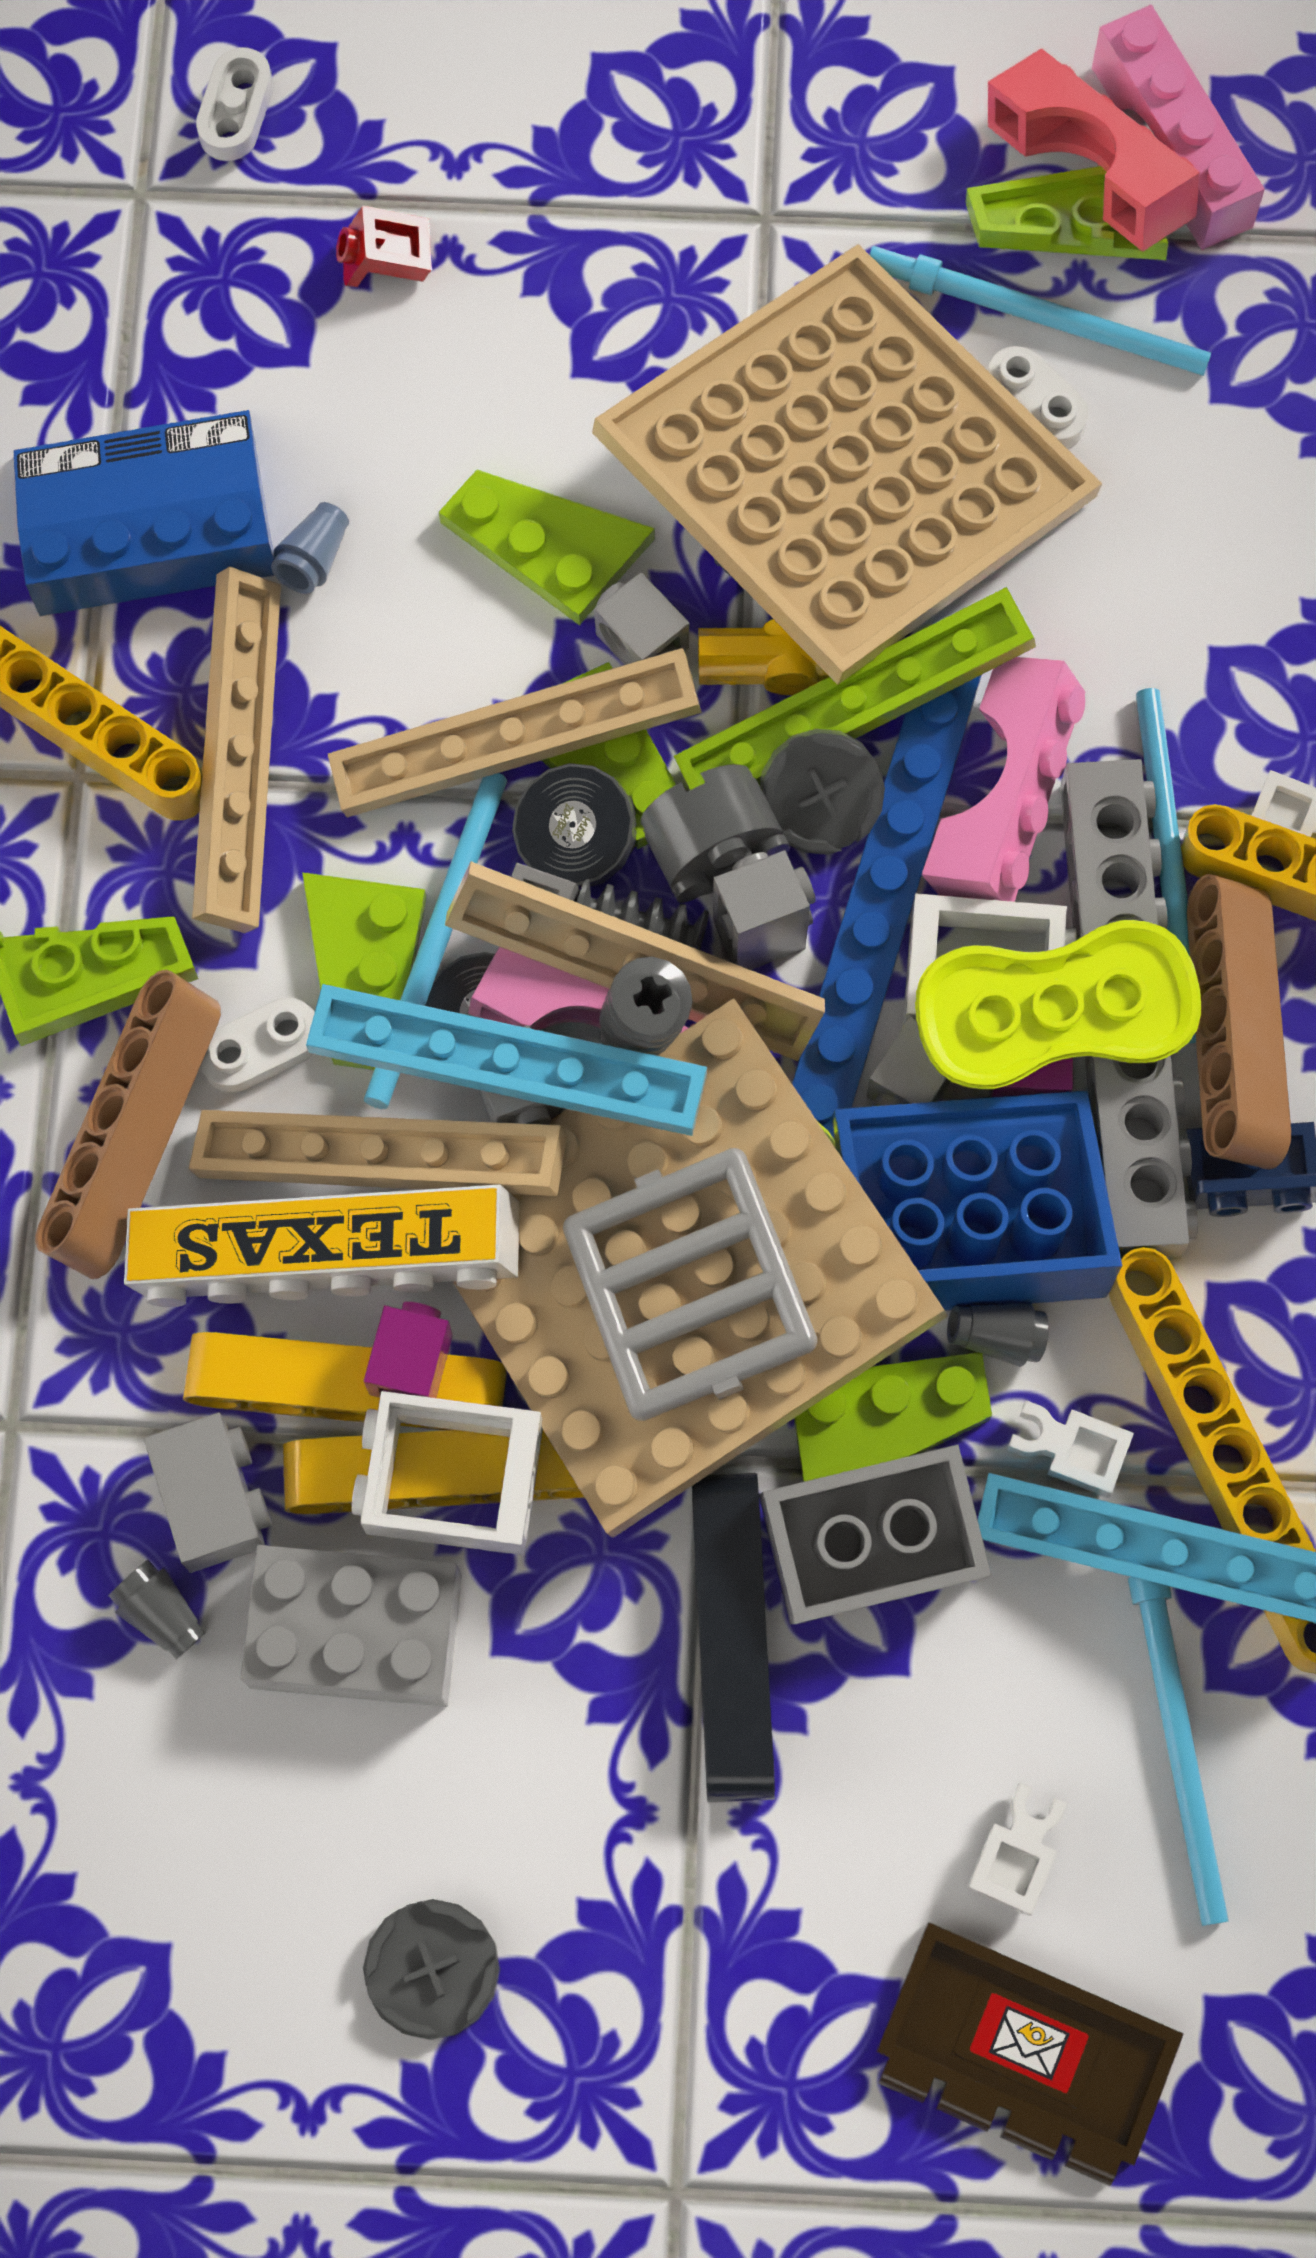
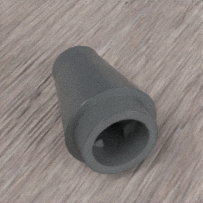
[947,1302,1049,1367]
[109,1560,206,1660]

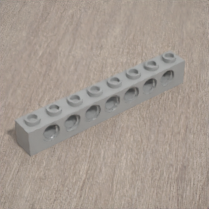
[1060,759,1198,1260]

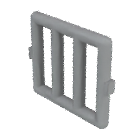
[563,1148,817,1421]

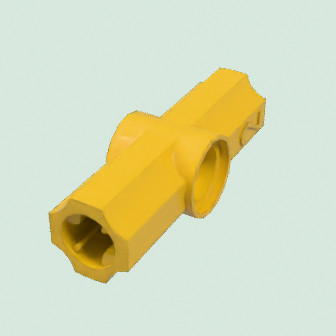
[698,619,830,695]

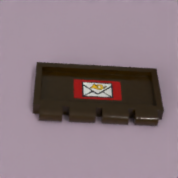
[876,1922,1184,2186]

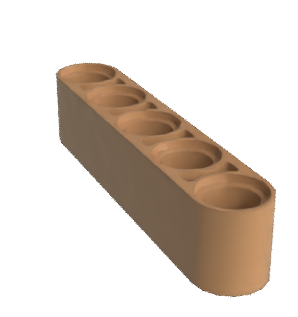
[1187,874,1291,1170]
[35,970,221,1279]

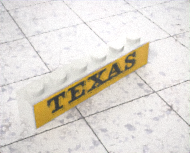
[124,1185,519,1307]

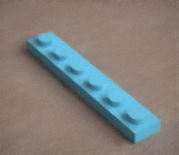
[306,984,707,1136]
[978,1473,1316,1623]

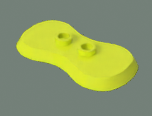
[915,920,1201,1089]

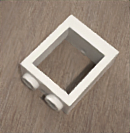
[903,893,1077,1026]
[352,1391,543,1555]

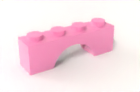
[1092,4,1265,250]
[922,657,1085,902]
[468,947,694,1033]

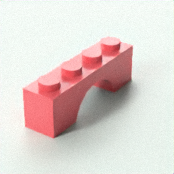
[988,48,1200,252]

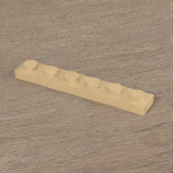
[192,567,281,933]
[328,648,702,818]
[445,861,825,1061]
[189,1110,568,1196]

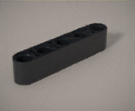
[692,1473,775,1803]

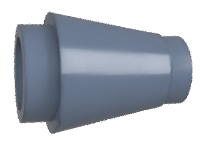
[271,502,349,594]

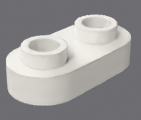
[196,48,273,161]
[987,346,1088,449]
[200,998,315,1093]

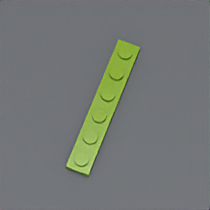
[674,587,1036,790]

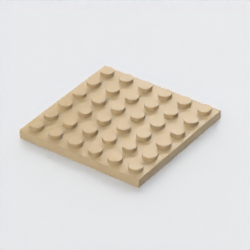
[592,244,1103,685]
[452,998,948,1538]

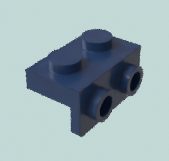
[1183,1122,1316,1217]

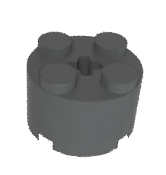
[641,765,790,903]

